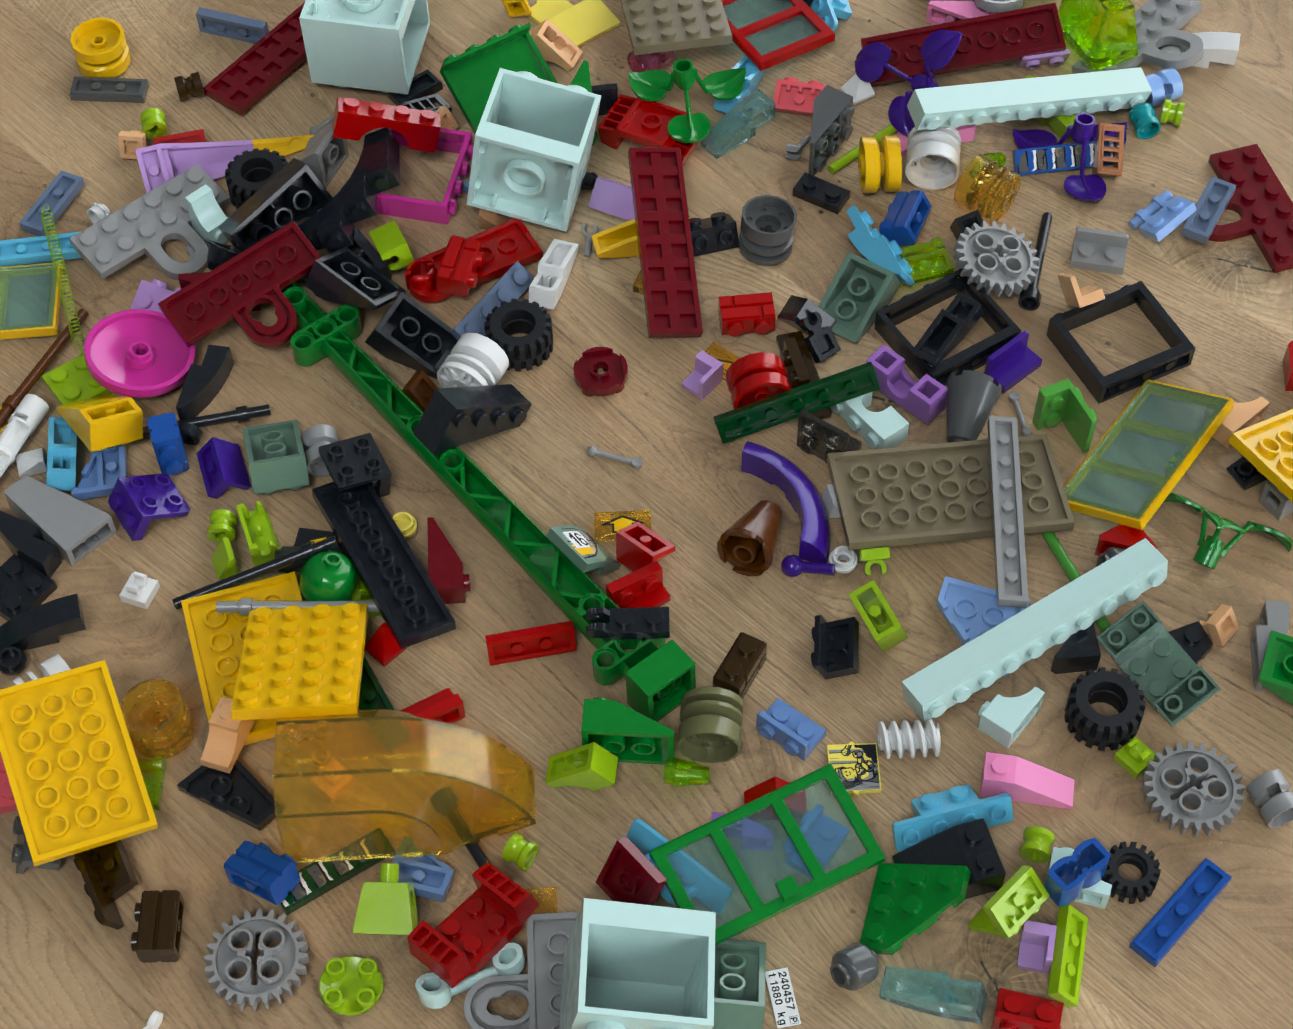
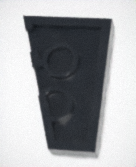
[177,760,284,831]

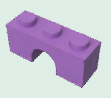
[866,345,948,425]

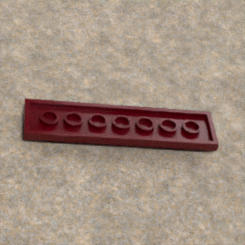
[861,3,1066,87]

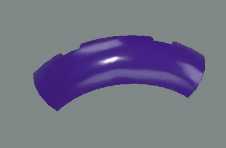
[741,441,831,563]

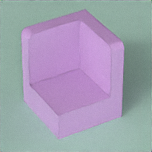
[682,350,723,400]
[1017,920,1057,974]

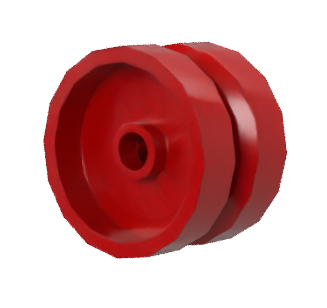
[726,352,791,409]

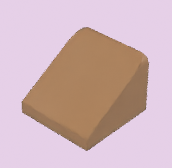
[478,209,509,230]

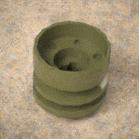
[678,687,744,763]

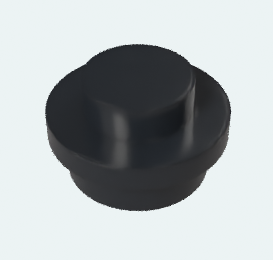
[0,647,27,675]

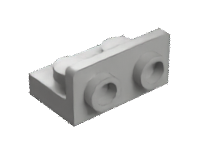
[1070,227,1129,275]

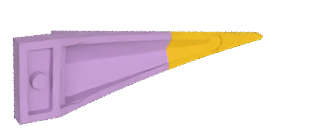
[135,134,315,193]

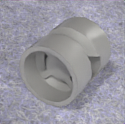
[301,424,338,477]
[1246,770,1293,828]

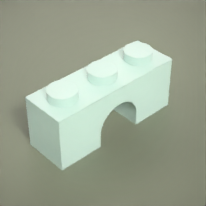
[830,392,909,449]

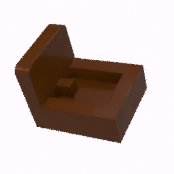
[402,370,438,411]

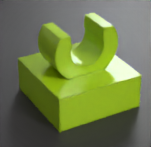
[856,547,890,576]
[1113,736,1155,779]

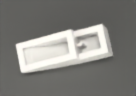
[1160,32,1241,68]
[529,239,579,310]

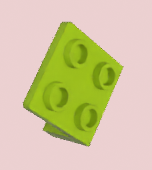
[968,865,1050,938]

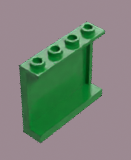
[440,23,557,134]

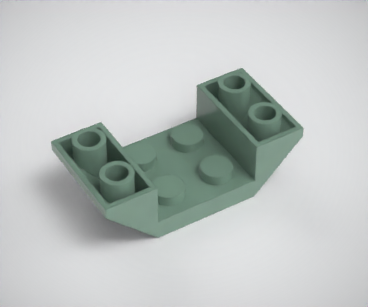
[1096,601,1221,727]

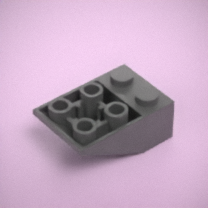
[808,85,854,176]

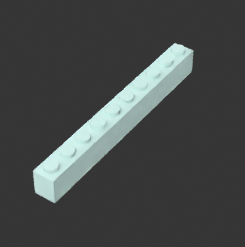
[907,67,1152,130]
[902,538,1168,723]

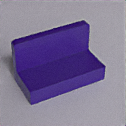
[984,331,1042,394]
[196,437,251,499]

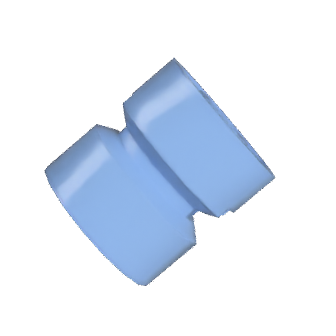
[1145,67,1183,107]

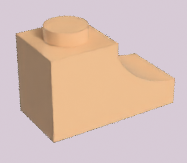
[530,19,583,72]
[1203,396,1270,449]
[200,697,255,774]

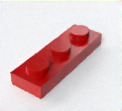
[485,621,577,666]

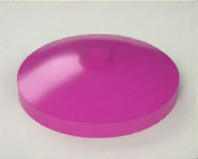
[84,309,195,397]

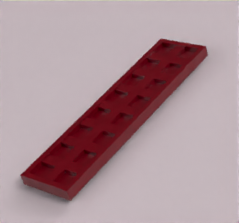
[203,2,307,116]
[628,147,703,338]

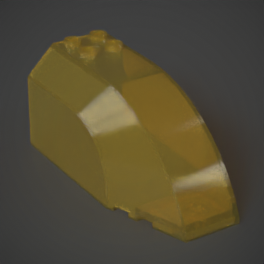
[273,709,536,863]

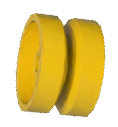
[70,17,131,78]
[858,135,902,193]

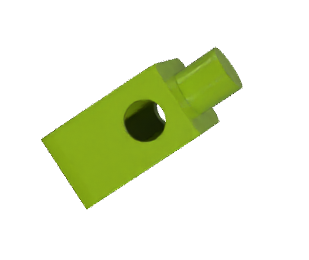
[353,863,419,935]

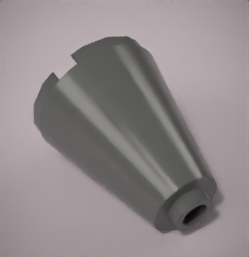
[947,370,1002,443]

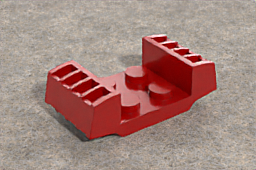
[597,94,700,166]
[408,862,540,988]

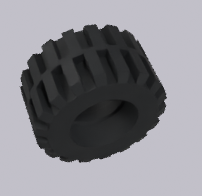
[225,148,288,209]
[484,299,553,372]
[1064,667,1146,751]

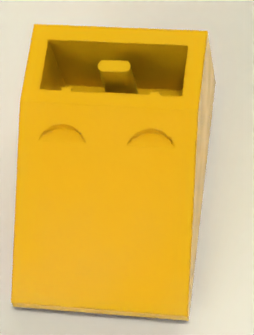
[56,394,143,452]

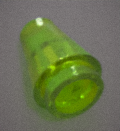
[664,757,709,788]

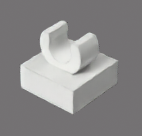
[119,571,160,609]

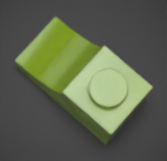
[545,742,618,791]

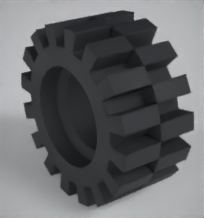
[1101,841,1161,904]

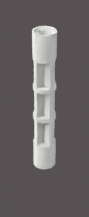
[0,394,49,478]

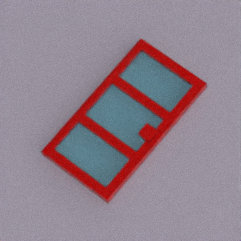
[721,0,835,71]

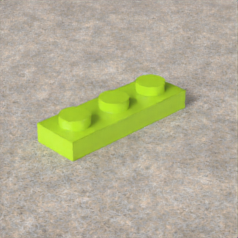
[1048,904,1088,1008]

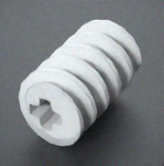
[876,719,941,760]

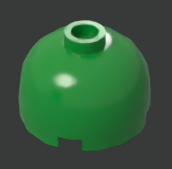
[299,551,358,601]

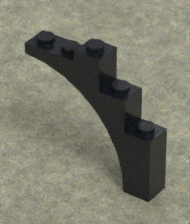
[298,128,400,253]

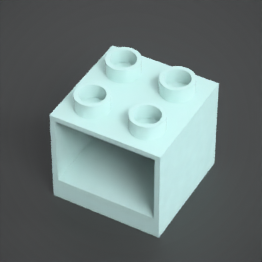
[299,0,430,94]
[467,68,602,232]
[559,898,716,1029]

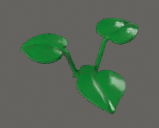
[629,59,746,143]
[1164,493,1293,570]

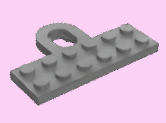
[1072,0,1204,74]
[69,164,229,280]
[464,912,578,1029]

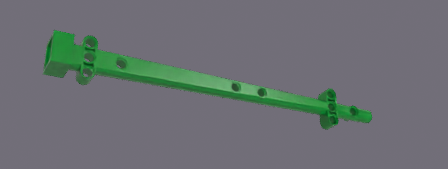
[281,282,696,722]

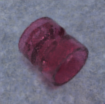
[627,51,674,72]

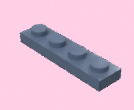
[450,261,534,340]

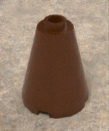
[717,500,782,576]

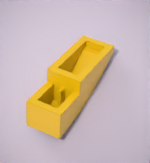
[591,219,639,258]

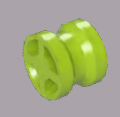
[1159,98,1185,127]
[140,108,168,140]
[206,509,238,543]
[1019,826,1055,864]
[502,832,539,872]

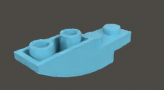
[846,205,915,286]

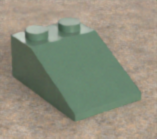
[818,252,901,344]
[242,420,310,495]
[712,939,766,1029]

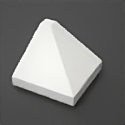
[841,74,875,106]
[15,448,47,478]

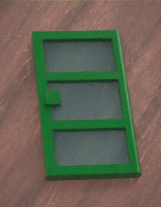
[648,764,886,946]

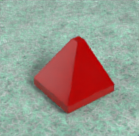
[364,622,406,667]

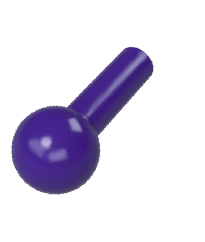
[781,555,835,577]

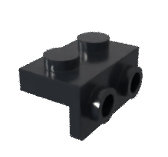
[689,212,739,257]
[811,615,859,680]

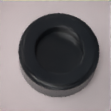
[178,421,203,445]

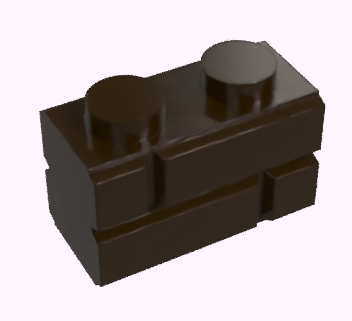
[713,632,767,699]
[131,890,184,963]

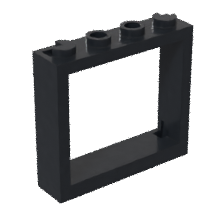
[874,269,1021,386]
[1047,281,1195,404]

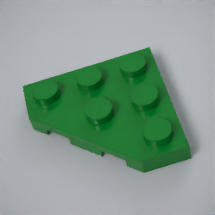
[860,863,971,955]

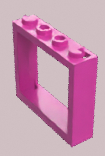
[377,128,474,224]

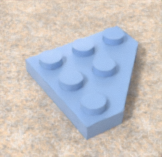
[937,576,1030,677]

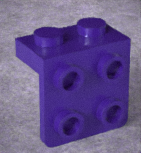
[108,474,190,541]

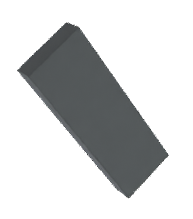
[70,77,149,103]

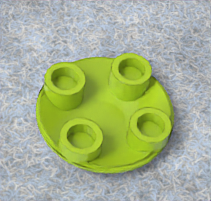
[318,956,383,1016]

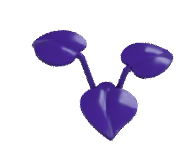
[855,30,963,136]
[1013,113,1127,201]

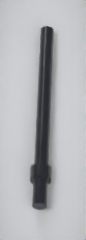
[143,404,271,438]
[173,536,338,609]

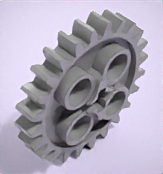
[953,221,1039,297]
[1142,741,1245,837]
[204,908,310,1011]

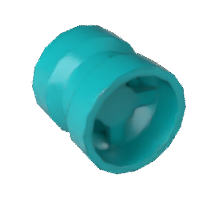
[1129,103,1161,139]

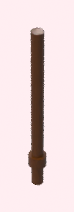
[0,309,89,428]

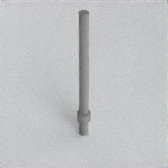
[216,598,379,616]

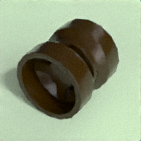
[174,72,205,101]

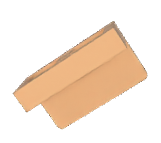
[1058,273,1105,308]

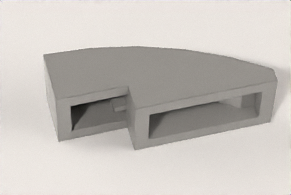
[1250,600,1290,691]

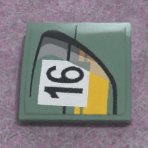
[546,525,621,575]

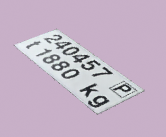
[765,967,801,1028]

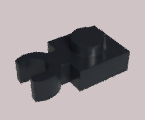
[799,311,841,363]

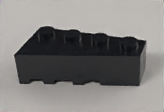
[218,158,333,251]
[413,384,532,454]

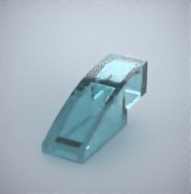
[701,89,775,159]
[879,967,988,1024]

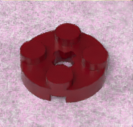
[573,347,628,397]

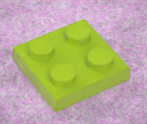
[42,353,114,405]

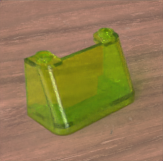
[1058,0,1139,70]

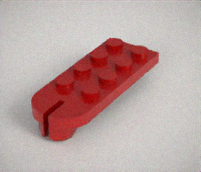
[405,218,543,303]

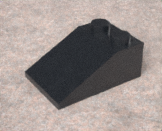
[305,247,406,310]
[365,292,458,379]
[892,818,1006,899]

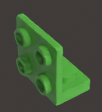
[1032,378,1097,453]

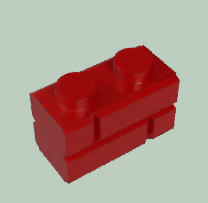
[435,235,485,298]
[718,292,776,337]

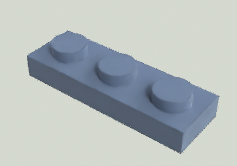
[196,7,269,44]
[19,170,85,236]
[1181,176,1236,244]

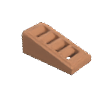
[1092,123,1125,177]

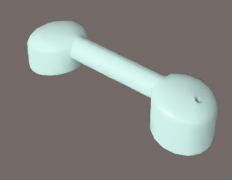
[415,942,525,1009]

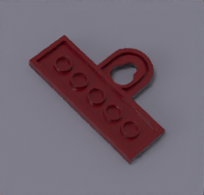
[1195,144,1293,273]
[158,221,321,348]

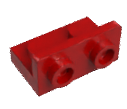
[606,561,670,608]
[991,988,1064,1029]

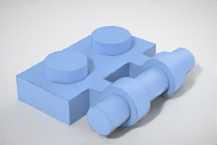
[1128,190,1197,242]

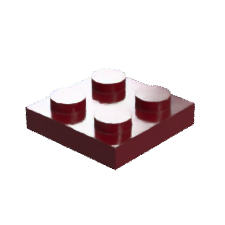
[596,836,667,905]

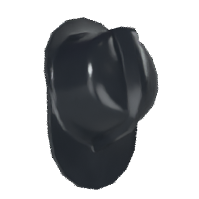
[204,239,243,270]

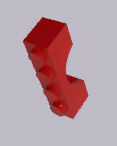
[332,97,441,153]

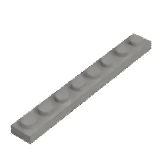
[987,416,1028,608]

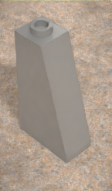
[4,475,117,566]

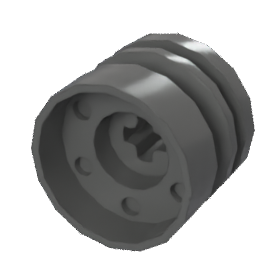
[738,195,797,266]

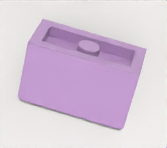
[589,177,635,221]

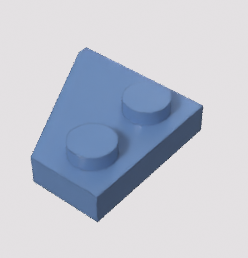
[72,444,128,500]
[391,833,454,902]

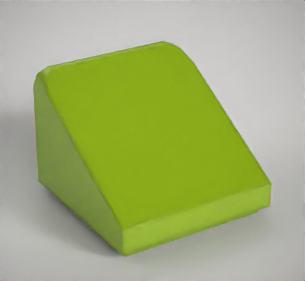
[212,537,239,580]

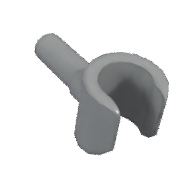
[785,135,811,161]
[581,223,599,258]

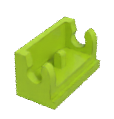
[369,220,414,270]
[236,501,279,567]

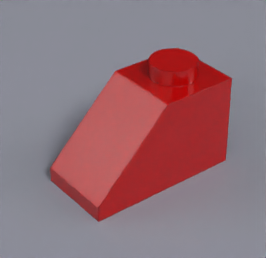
[616,522,675,572]

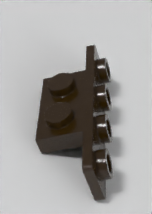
[776,331,832,422]
[74,840,138,930]

